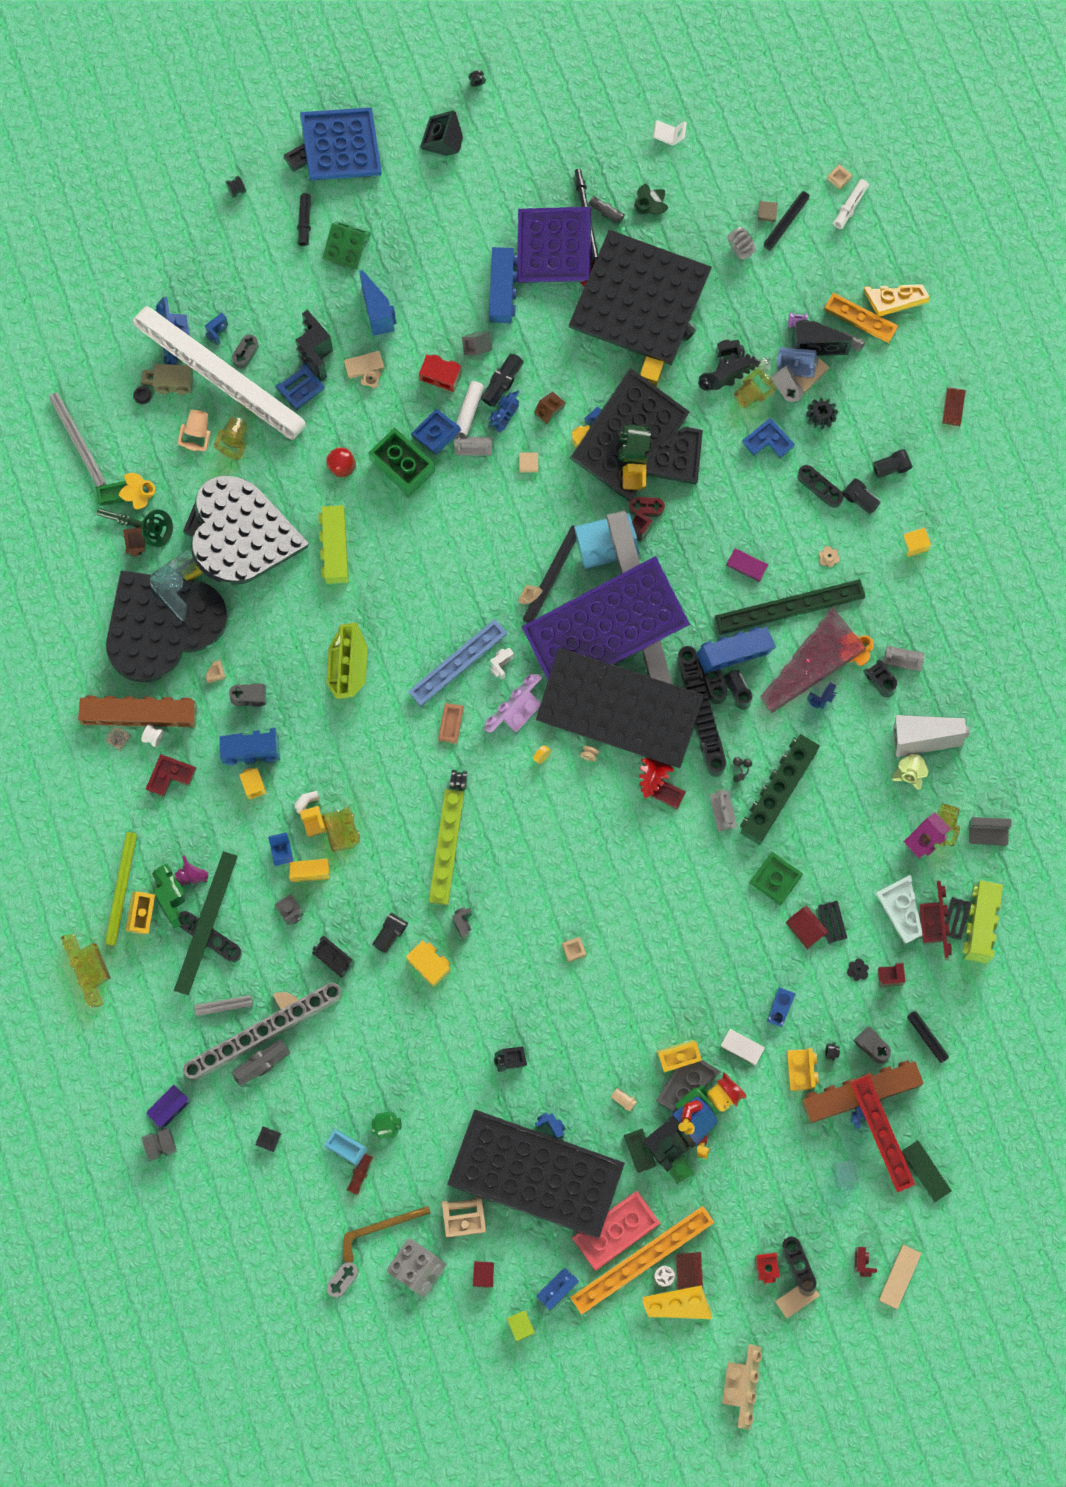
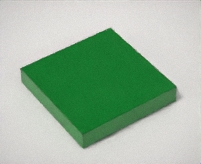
[749,852,803,906]

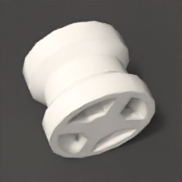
[141,724,164,747]
[654,1266,675,1287]

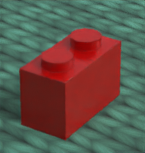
[419,354,462,392]

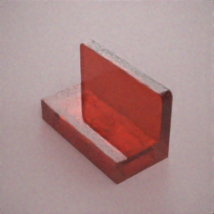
[676,1252,703,1290]

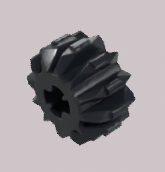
[806,397,838,430]

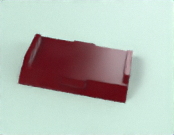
[785,906,829,950]

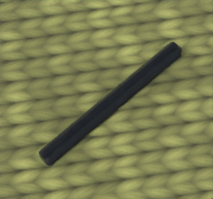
[523,525,577,623]

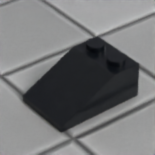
[792,319,853,356]

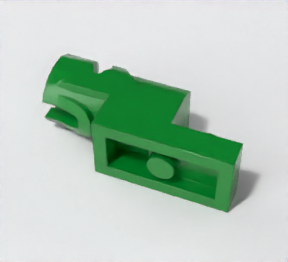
[152,864,185,929]

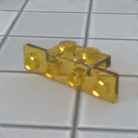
[61,934,111,1007]

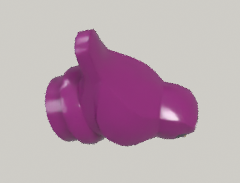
[174,855,209,886]

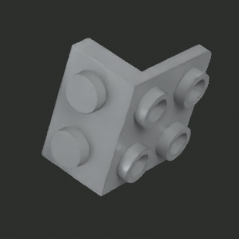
[387,1239,447,1298]

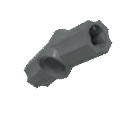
[231,1039,290,1087]

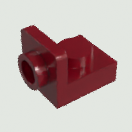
[854,1247,877,1277]

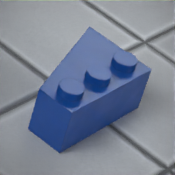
[219,728,280,766]

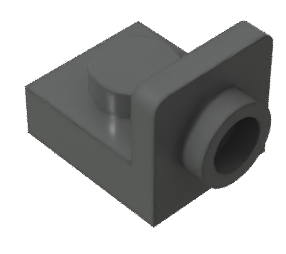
[275,894,304,925]
[452,907,472,940]

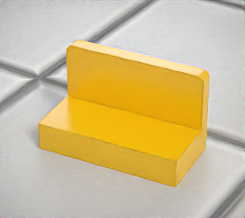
[289,859,330,883]
[656,1040,702,1072]

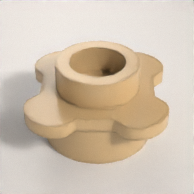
[360,368,381,388]

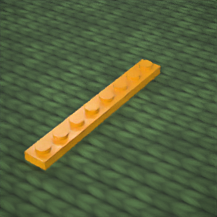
[570,1206,715,1315]

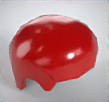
[326,447,356,477]

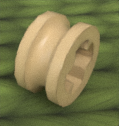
[580,746,599,762]

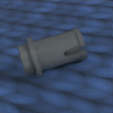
[844,332,865,352]

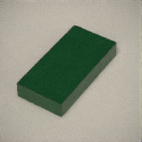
[624,1128,656,1173]

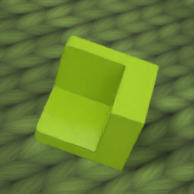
[507,1311,535,1342]

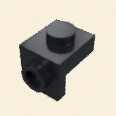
[716,339,745,359]

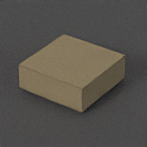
[758,201,778,222]

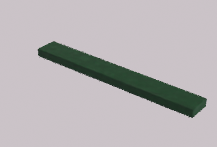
[715,579,866,635]

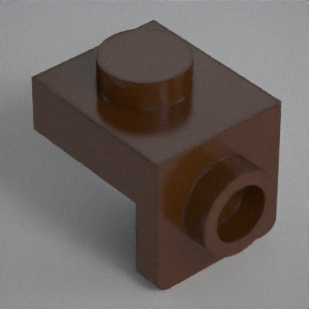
[534,391,566,424]
[123,527,146,556]

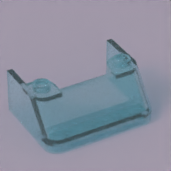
[150,547,197,621]

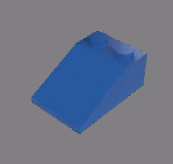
[359,270,397,336]

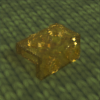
[322,807,360,852]

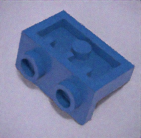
[537,1268,579,1311]

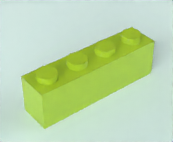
[318,505,349,584]

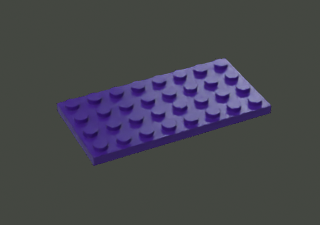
[522,556,691,679]

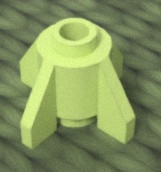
[892,754,928,790]

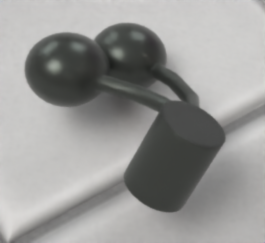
[733,757,752,783]

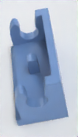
[777,347,818,378]

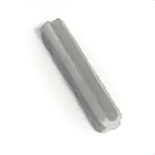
[194,995,253,1016]

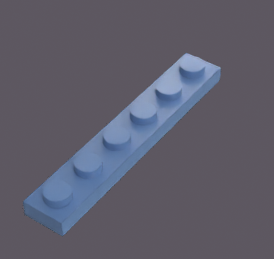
[408,619,507,707]

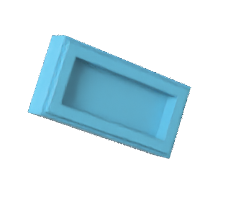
[324,1128,368,1166]

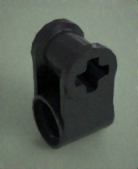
[863,659,897,697]

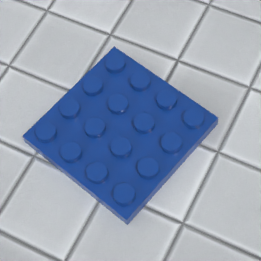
[300,107,382,181]

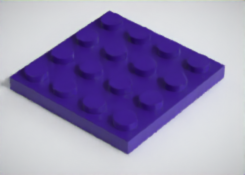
[517,207,591,283]

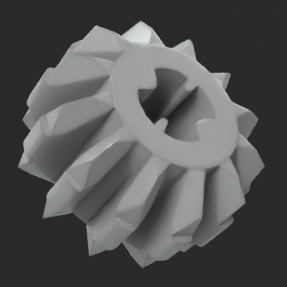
[728,227,756,260]

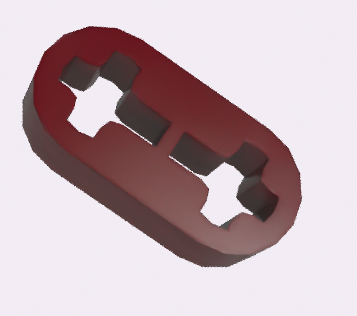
[629,497,665,517]

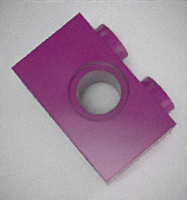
[903,812,951,859]

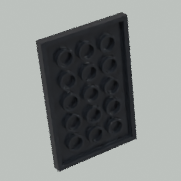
[569,368,690,502]

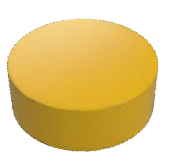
[533,745,551,764]

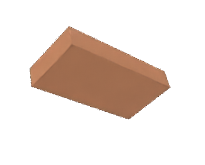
[438,703,464,744]

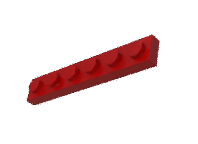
[850,1074,916,1192]

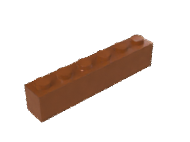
[78,695,197,728]
[801,1060,924,1124]

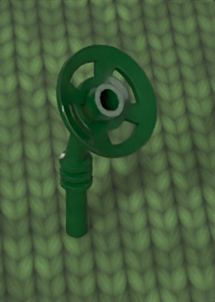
[97,508,173,547]

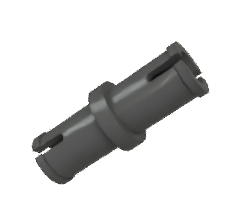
[588,196,625,224]

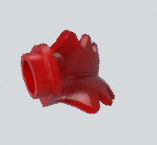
[639,758,674,798]

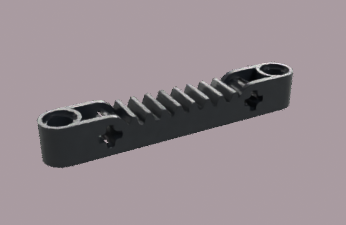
[677,646,726,777]

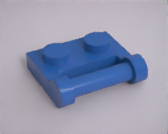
[275,364,325,411]

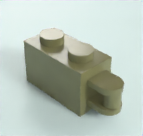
[141,364,193,395]

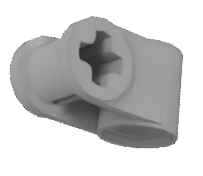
[771,365,803,402]

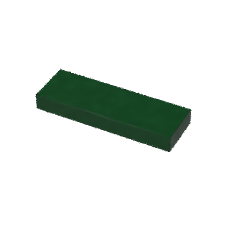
[902,1140,952,1203]

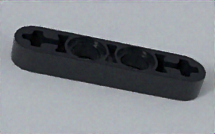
[178,911,242,962]

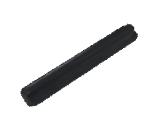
[763,191,810,250]

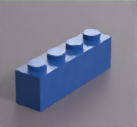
[489,247,517,323]
[696,627,776,674]

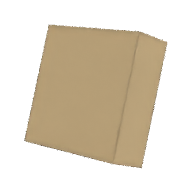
[827,164,853,190]
[519,452,538,473]
[562,937,587,962]

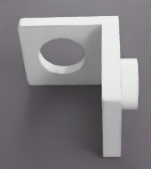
[653,120,687,146]

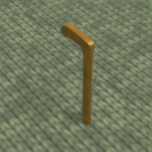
[343,1206,431,1263]

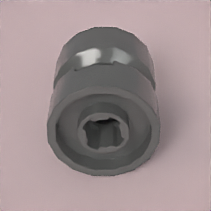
[142,1127,177,1161]

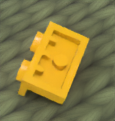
[787,1048,819,1091]

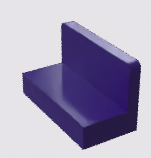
[146,1085,191,1129]

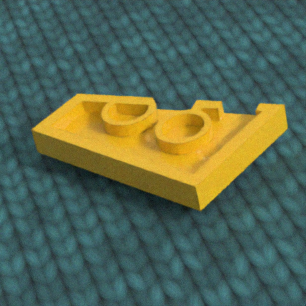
[643,1285,712,1319]

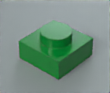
[669,1156,694,1184]

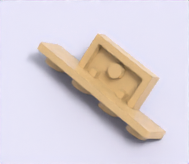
[722,1344,762,1430]

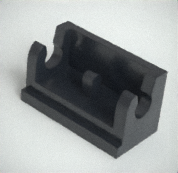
[312,935,354,978]

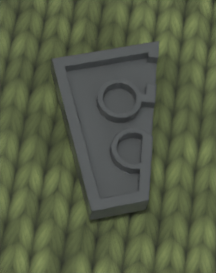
[656,1060,721,1112]

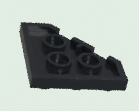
[643,427,703,485]

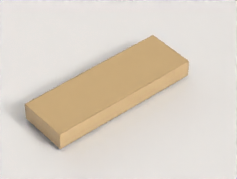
[878,1245,921,1309]

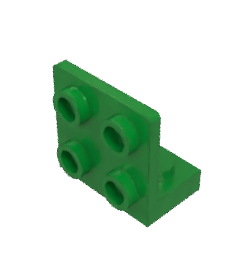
[323,222,371,269]

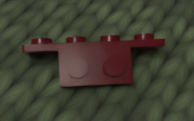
[919,881,952,961]

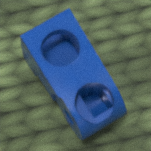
[767,987,796,1027]

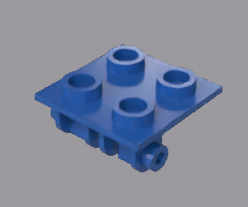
[487,390,520,432]

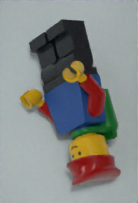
[642,1072,747,1172]

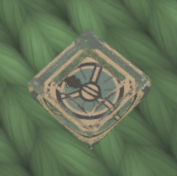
[104,724,131,751]

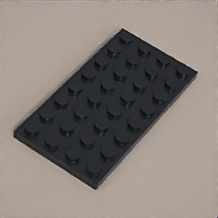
[536,647,705,768]
[447,1109,625,1240]

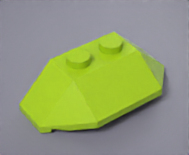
[326,622,368,699]

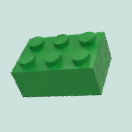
[368,427,436,497]

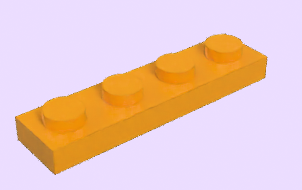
[824,293,898,343]

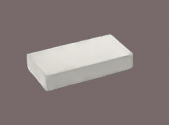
[721,1029,765,1066]

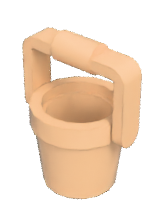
[178,410,211,451]

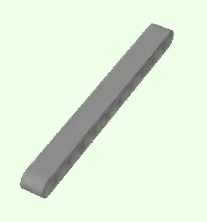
[606,510,672,684]

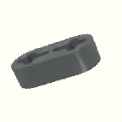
[232,334,259,368]

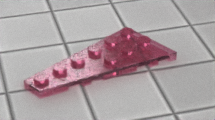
[760,606,866,713]

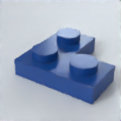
[742,418,795,458]

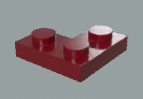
[146,754,197,797]

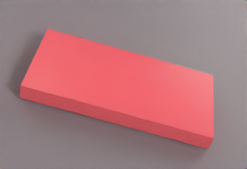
[572,1191,661,1271]

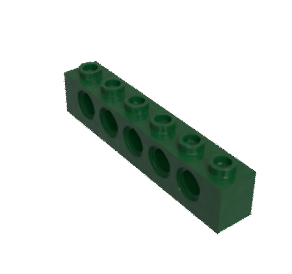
[740,734,820,845]

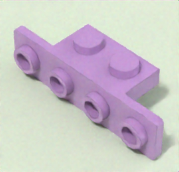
[483,674,542,733]

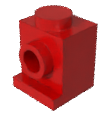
[755,1253,780,1284]

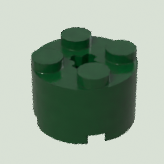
[618,424,651,464]

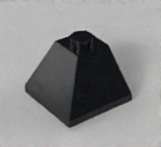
[420,110,463,156]

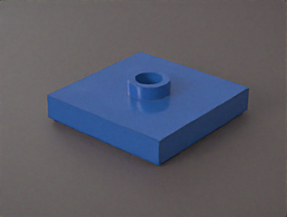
[411,409,462,456]

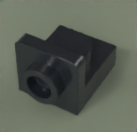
[494,1046,527,1072]

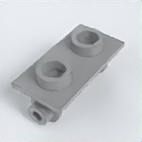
[454,437,492,455]
[884,646,925,671]
[710,789,737,831]

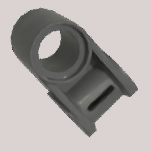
[229,683,266,707]
[854,1026,891,1064]

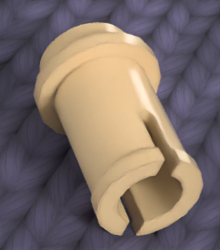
[611,1088,637,1111]

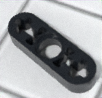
[797,465,843,508]

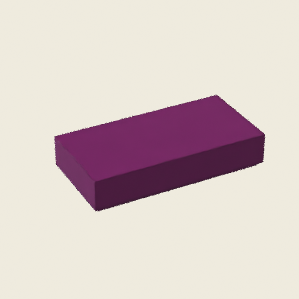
[726,548,769,582]

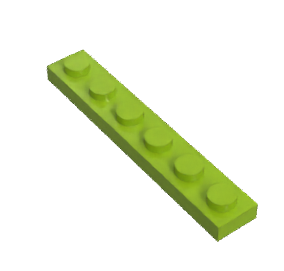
[429,789,464,906]

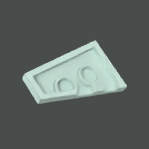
[876,875,923,945]

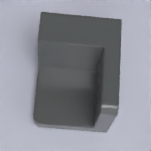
[462,332,492,355]

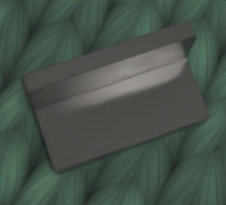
[969,817,1011,846]

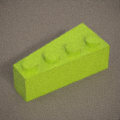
[962,880,1003,964]

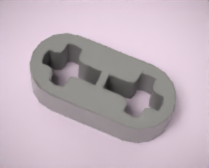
[327,1262,358,1298]

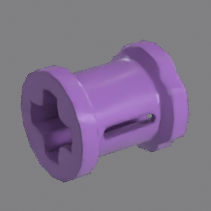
[788,312,808,329]

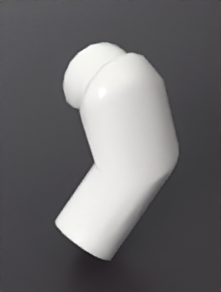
[294,791,319,814]

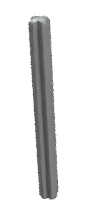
[49,392,106,487]

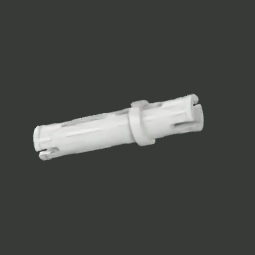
[833,179,869,229]

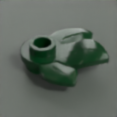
[634,183,668,215]

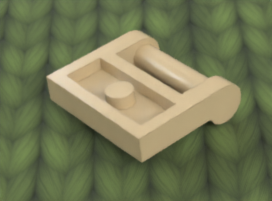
[442,1197,486,1238]

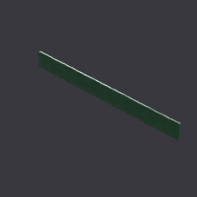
[174,851,238,996]

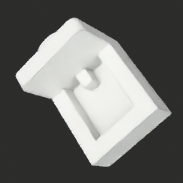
[490,648,514,680]

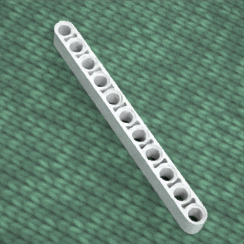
[133,306,306,440]

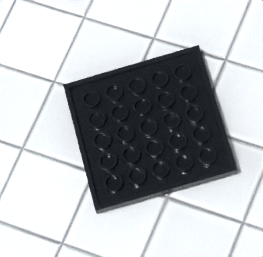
[569,230,712,366]

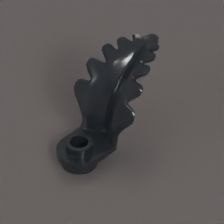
[698,353,761,391]

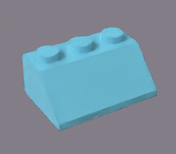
[574,513,640,569]

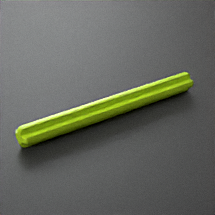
[105,832,137,946]

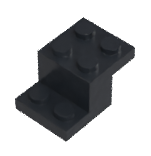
[296,309,333,381]

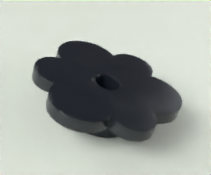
[847,959,869,981]

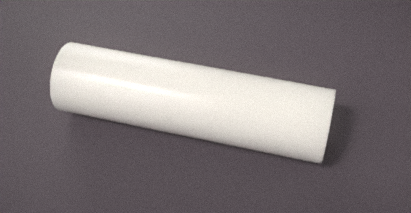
[456,381,484,437]

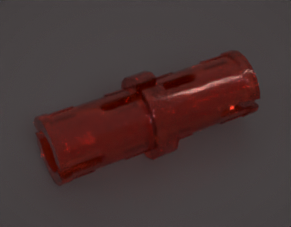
[347,1154,373,1195]

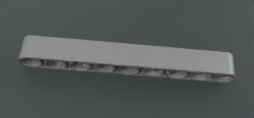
[183,983,342,1081]

